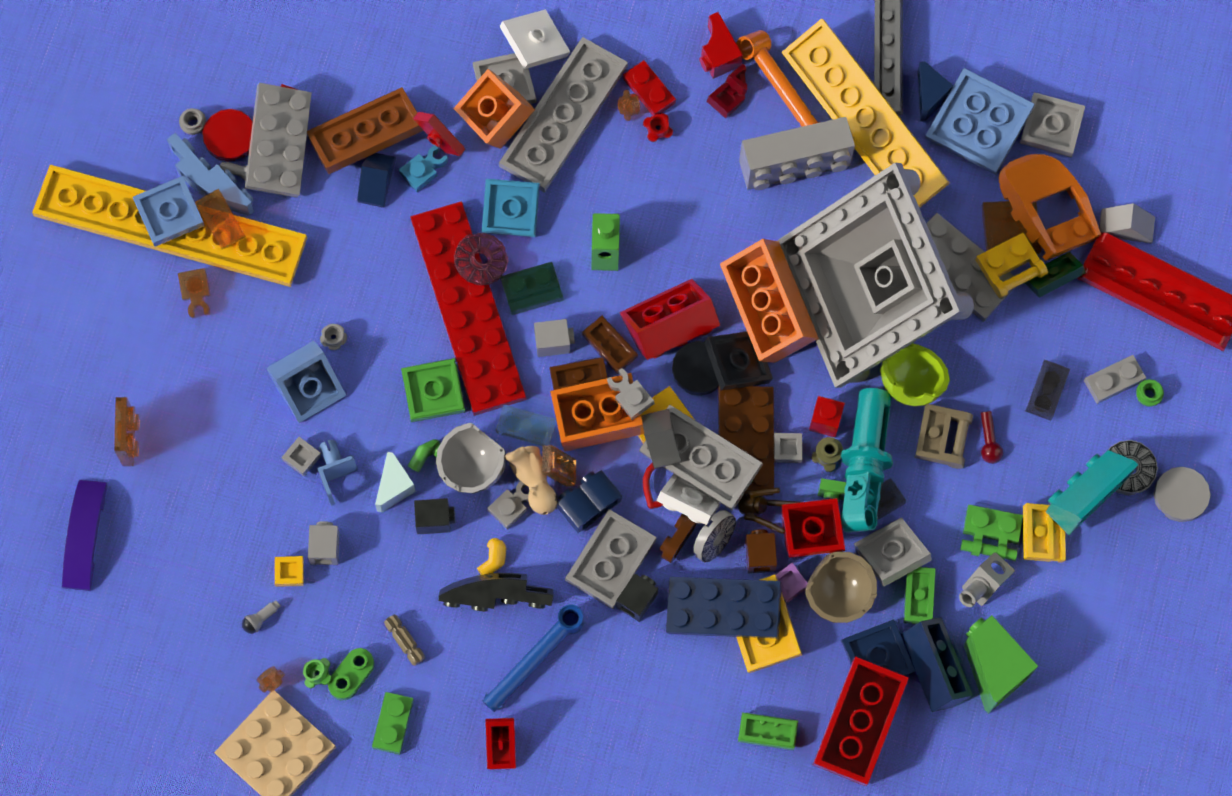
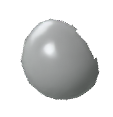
[436,423,506,494]

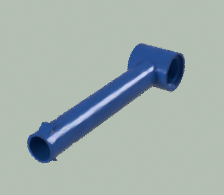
[482,604,584,712]

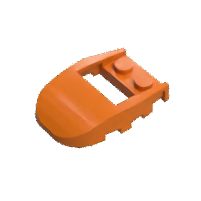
[999,154,1101,261]

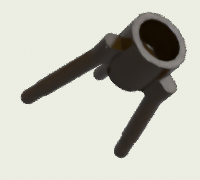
[738,488,800,534]

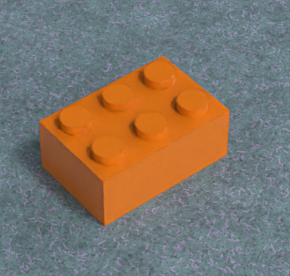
[550,373,644,452]

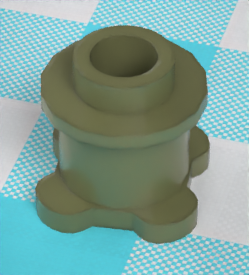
[811,437,843,472]

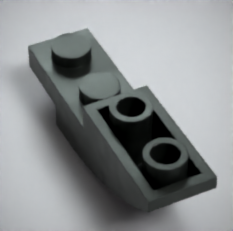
[438,573,553,612]

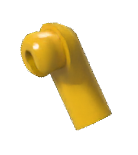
[477,538,507,575]

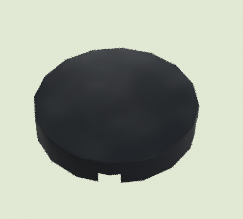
[672,341,719,396]

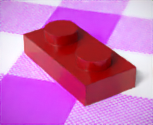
[623,60,676,115]

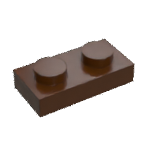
[549,357,607,390]

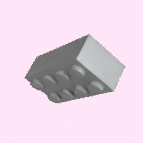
[739,117,855,190]

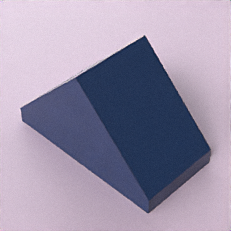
[917,62,953,121]
[357,153,396,208]

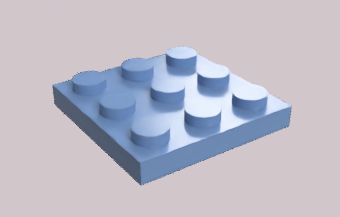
[925,68,1035,175]

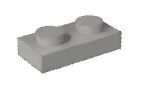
[1084,355,1146,404]

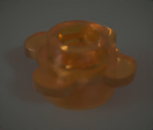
[618,90,640,121]
[257,666,285,692]

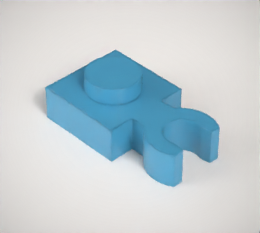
[399,146,448,192]

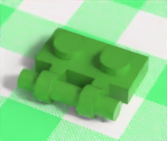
[960,504,1023,561]

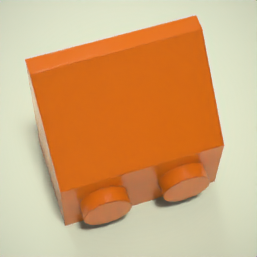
[453,69,535,149]

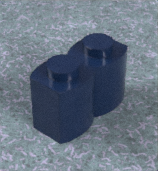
[557,470,622,533]

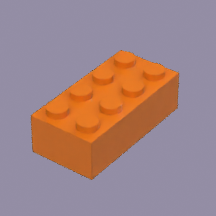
[720,239,819,363]

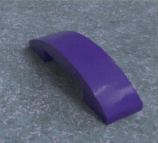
[62,480,107,591]

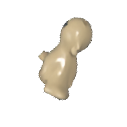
[505,446,558,515]

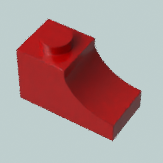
[699,12,743,79]

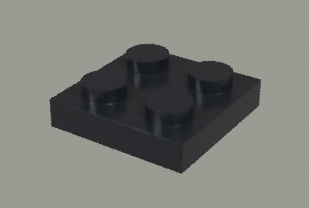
[704,332,773,391]

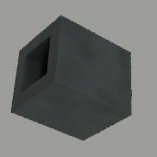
[414,498,455,534]
[616,573,658,622]

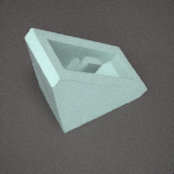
[375,452,416,513]

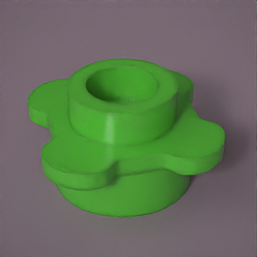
[303,658,332,688]

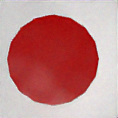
[202,109,253,162]

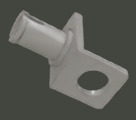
[959,553,1015,607]

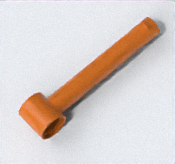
[736,30,820,127]

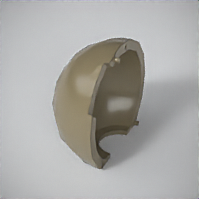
[805,552,877,623]

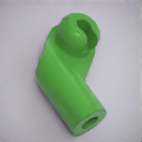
[407,439,441,472]

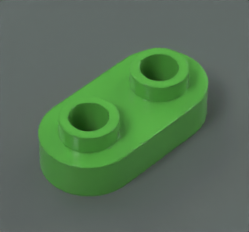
[328,648,374,701]

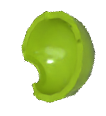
[880,343,950,407]

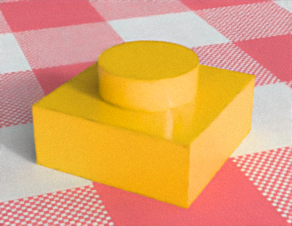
[275,556,304,587]

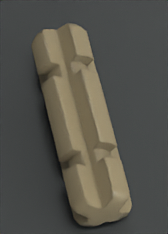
[384,614,425,666]

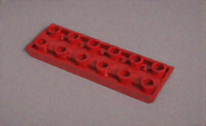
[1077,232,1232,351]

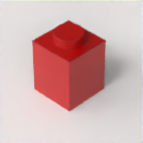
[809,396,845,437]

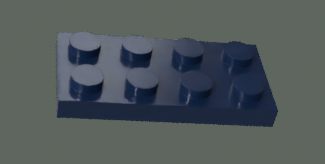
[666,577,782,639]

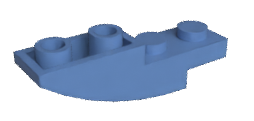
[167,133,254,215]

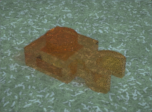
[178,268,211,319]

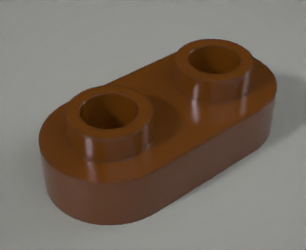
[659,513,698,563]

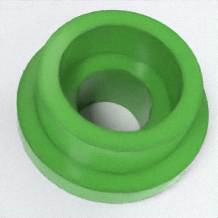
[1136,379,1164,407]

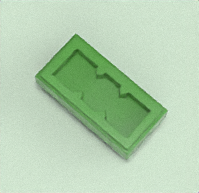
[738,712,798,750]

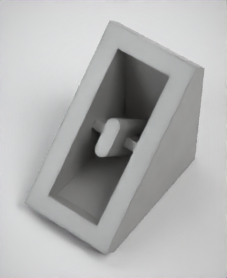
[1099,203,1155,244]

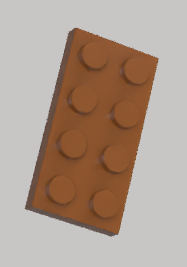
[307,87,424,174]

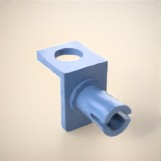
[318,440,357,506]

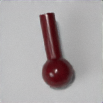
[981,411,1003,464]

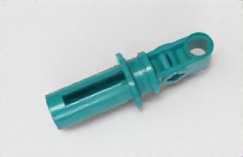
[840,388,893,533]

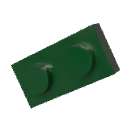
[1025,251,1085,298]

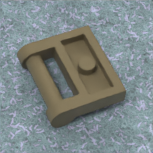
[915,404,973,469]

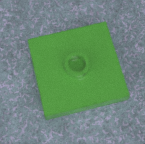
[401,358,465,422]

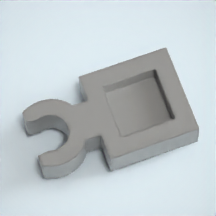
[607,368,654,420]
[487,481,529,529]

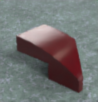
[707,64,747,118]

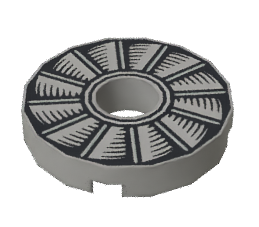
[1109,440,1158,496]
[694,510,736,563]

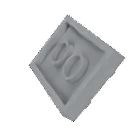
[565,509,657,609]

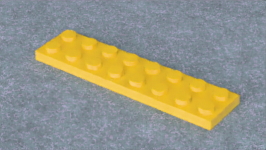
[781,19,950,208]

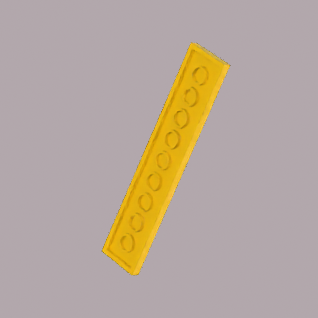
[32,165,307,287]

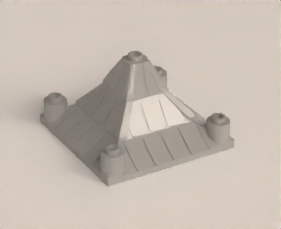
[777,162,974,388]

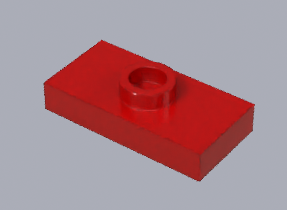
[413,112,465,156]

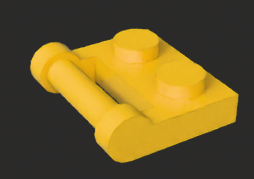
[975,233,1048,298]

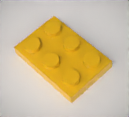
[737,575,802,674]

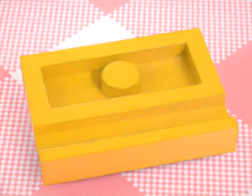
[1023,503,1066,563]

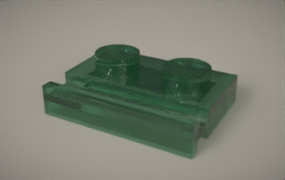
[500,262,564,315]

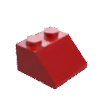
[782,498,845,558]

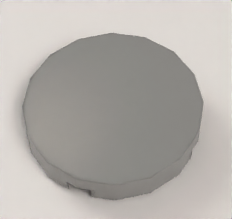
[1154,467,1211,522]

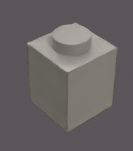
[534,319,575,357]
[308,521,340,565]

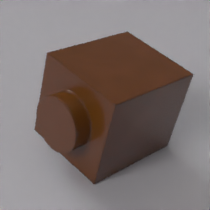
[745,529,777,573]

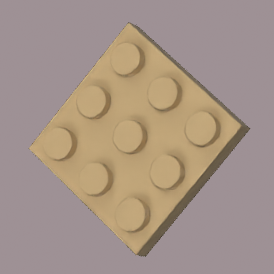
[214,690,336,796]

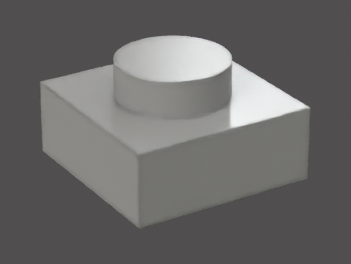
[774,433,802,463]
[282,437,321,476]

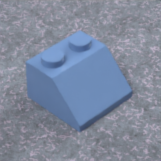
[266,341,346,423]

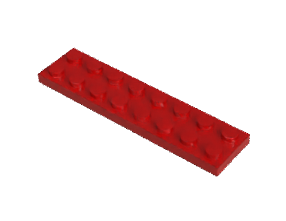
[410,201,526,416]

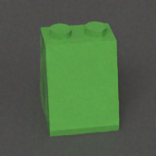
[964,615,1038,714]

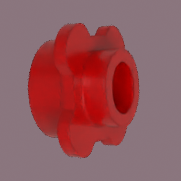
[643,113,673,142]

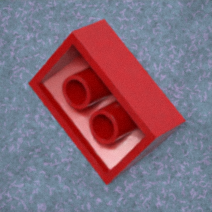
[619,279,720,360]

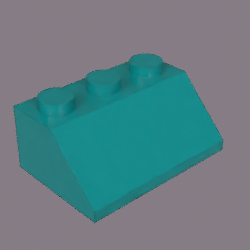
[1046,450,1138,535]

